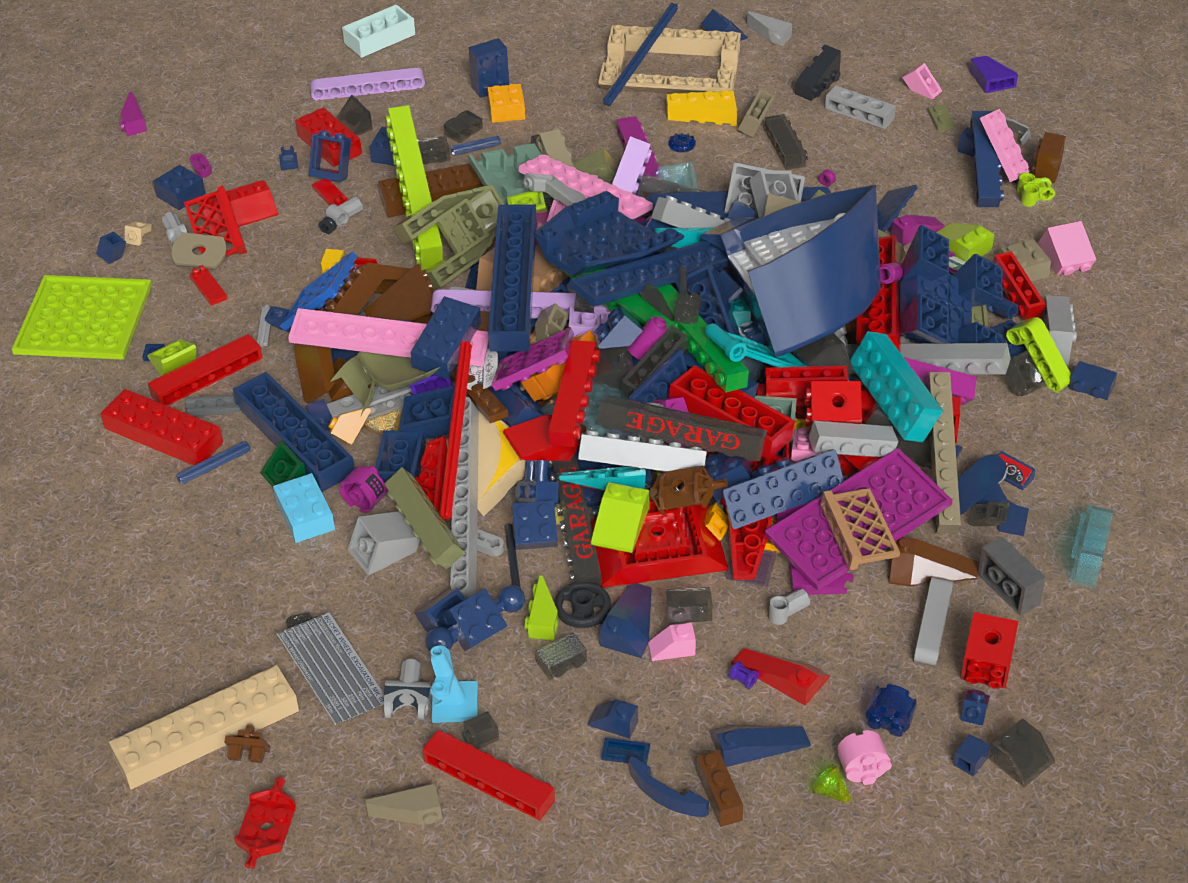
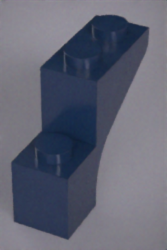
[975,483,1029,536]

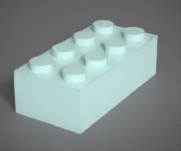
[342,5,415,58]

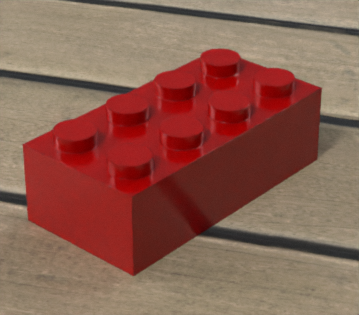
[295,107,362,168]

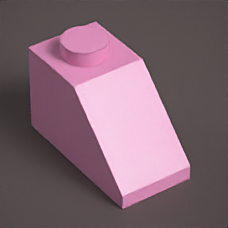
[902,63,942,99]
[648,622,696,661]

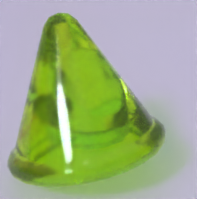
[811,763,851,803]

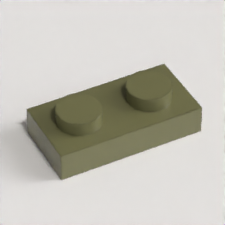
[928,105,954,131]

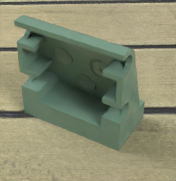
[468,143,554,213]

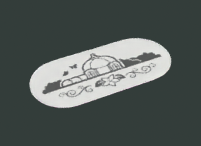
[467,349,498,390]

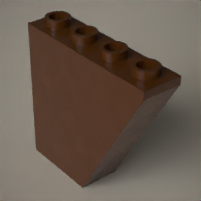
[364,264,435,324]

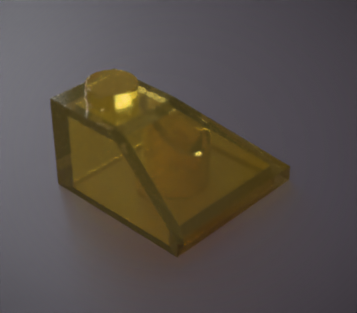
[361,409,402,436]

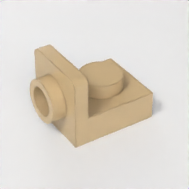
[125,221,152,246]

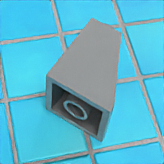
[347,511,420,575]

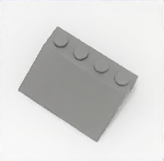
[724,162,805,219]

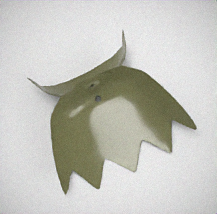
[330,351,440,417]

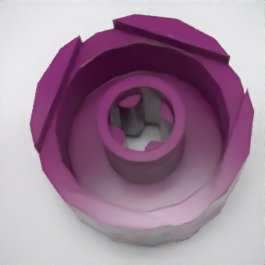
[339,466,389,513]

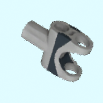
[384,659,431,720]

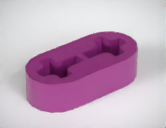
[190,153,212,178]

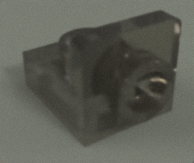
[574,293,595,313]

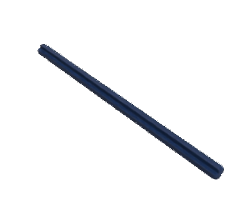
[603,3,678,106]

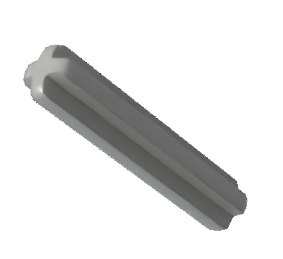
[257,305,271,348]

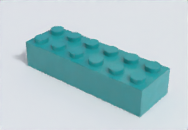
[849,331,943,442]

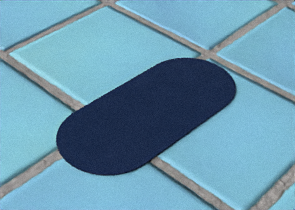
[958,455,1006,515]

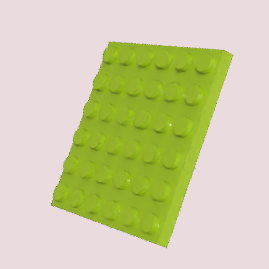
[12,275,152,360]

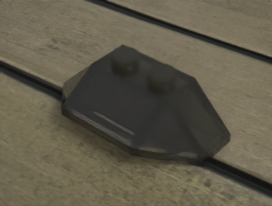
[794,333,853,374]

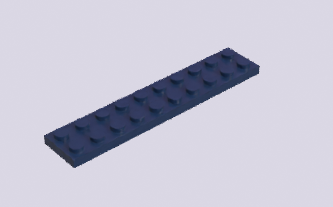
[569,241,731,306]

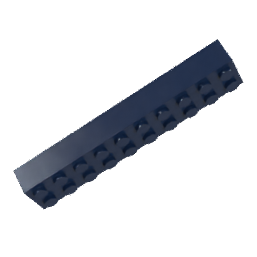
[488,204,537,352]

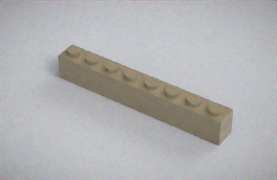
[926,372,961,533]

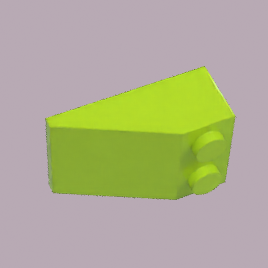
[936,223,994,262]
[591,482,649,553]

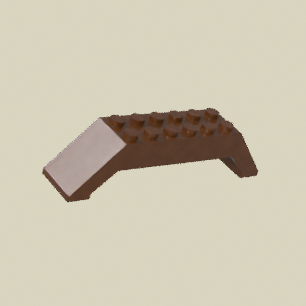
[293,263,411,404]

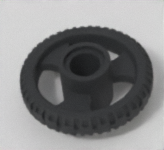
[555,581,611,628]

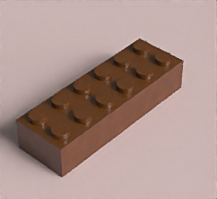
[378,163,484,218]

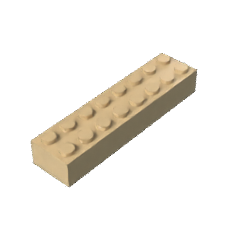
[109,665,299,789]

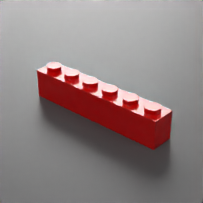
[148,334,263,406]
[548,340,600,447]
[422,730,555,821]

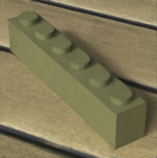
[384,467,466,570]

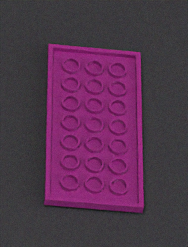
[765,448,953,591]

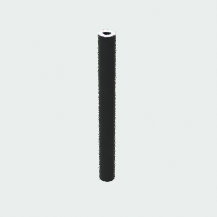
[504,523,521,588]

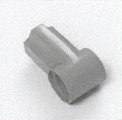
[326,197,363,226]
[768,588,810,625]

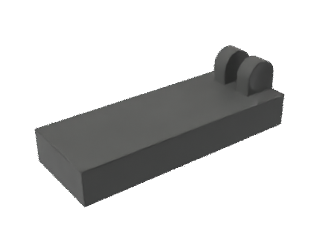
[185,395,241,417]

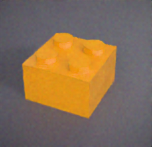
[488,84,525,122]

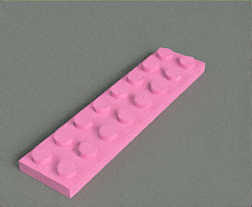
[519,155,653,219]

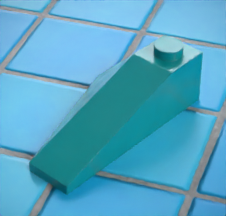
[557,466,646,490]

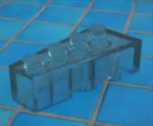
[1070,505,1114,589]

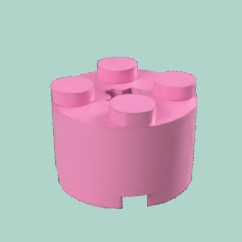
[837,730,892,785]

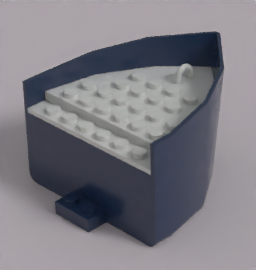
[720,185,881,357]

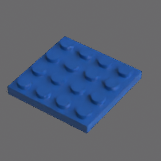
[280,251,357,331]

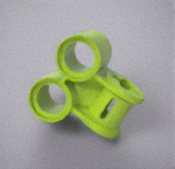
[1016,172,1055,207]

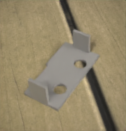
[993,111,1031,145]

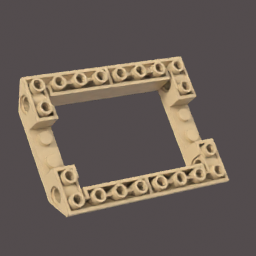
[599,25,741,93]

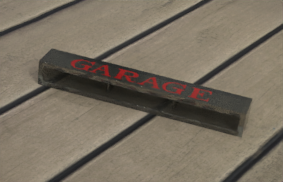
[596,394,767,461]
[548,452,601,586]

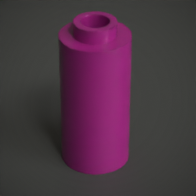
[628,316,668,360]

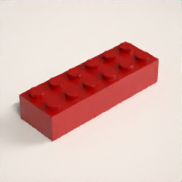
[669,365,795,460]
[100,389,223,465]

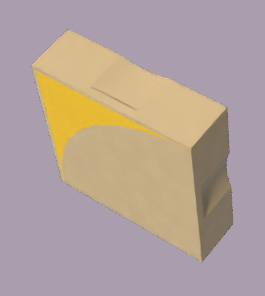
[446,410,535,517]

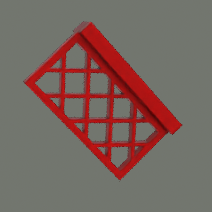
[184,185,247,257]

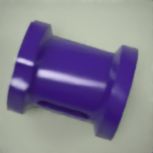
[729,661,759,689]

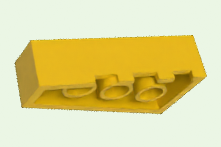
[666,90,737,126]

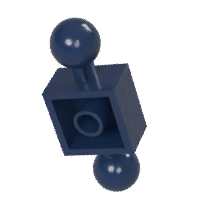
[425,585,525,652]

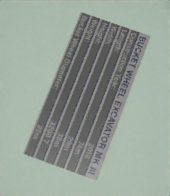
[277,613,384,724]

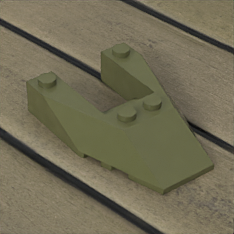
[393,185,504,289]

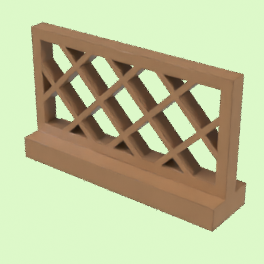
[820,488,900,571]

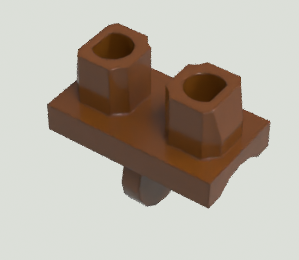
[224,724,271,763]

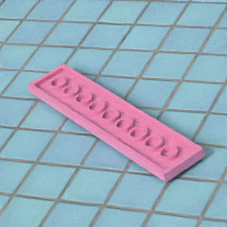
[288,308,489,367]

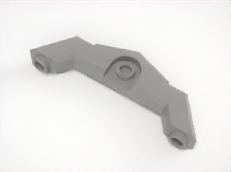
[523,173,586,207]

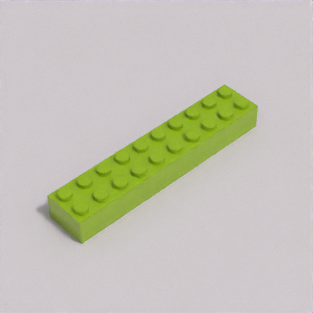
[386,105,443,270]

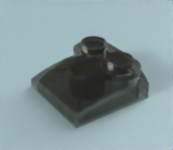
[1005,350,1046,396]

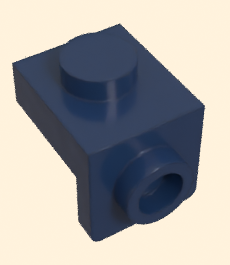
[961,690,990,725]

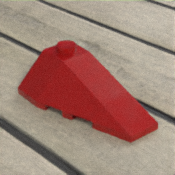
[415,436,452,521]
[727,516,772,580]
[731,648,830,706]

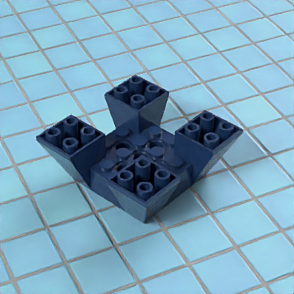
[900,225,1003,344]

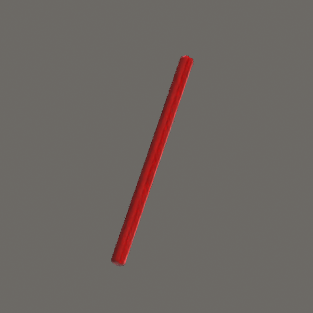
[439,341,472,520]

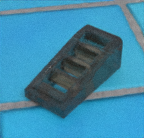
[640,283,674,320]

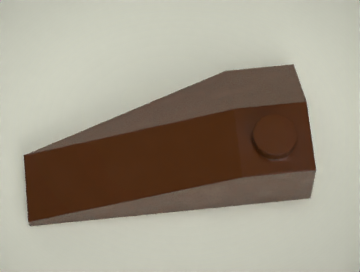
[889,537,979,587]

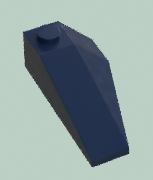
[709,725,811,767]

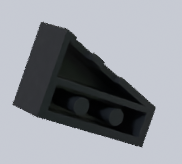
[795,44,841,101]

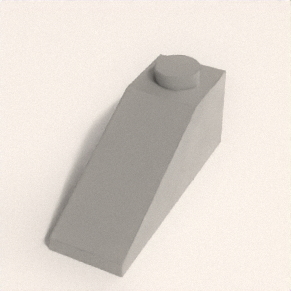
[747,11,792,46]

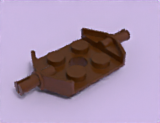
[649,465,728,514]

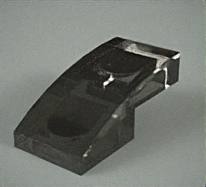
[968,501,1010,526]

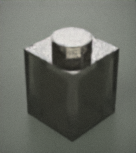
[462,711,499,749]

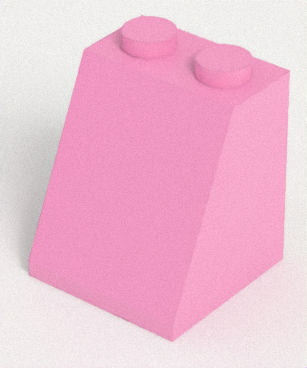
[1037,221,1096,275]

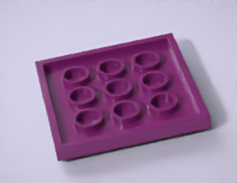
[492,327,574,391]

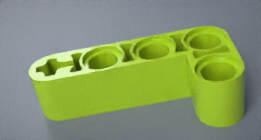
[1006,317,1072,393]

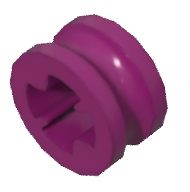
[818,169,836,187]

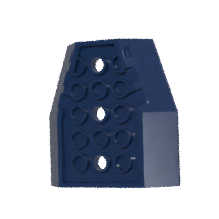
[534,191,684,276]

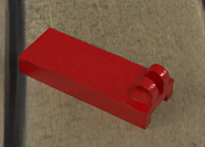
[312,179,349,206]
[189,265,227,306]

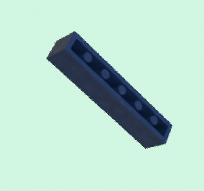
[970,111,1004,207]

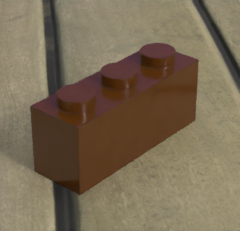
[696,750,743,827]

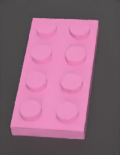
[980,109,1029,182]

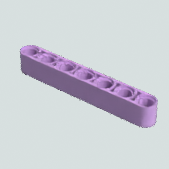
[310,68,425,100]

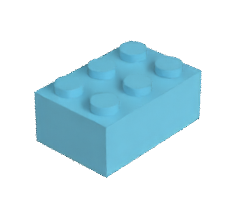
[273,473,335,543]

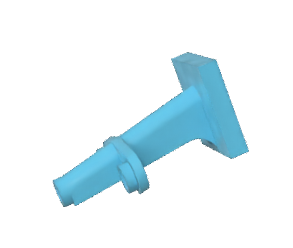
[430,645,478,723]

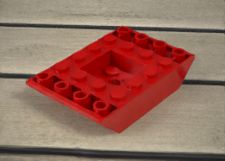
[588,500,728,588]

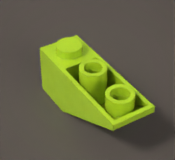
[525,575,558,641]

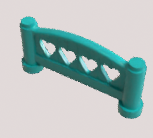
[705,324,811,367]

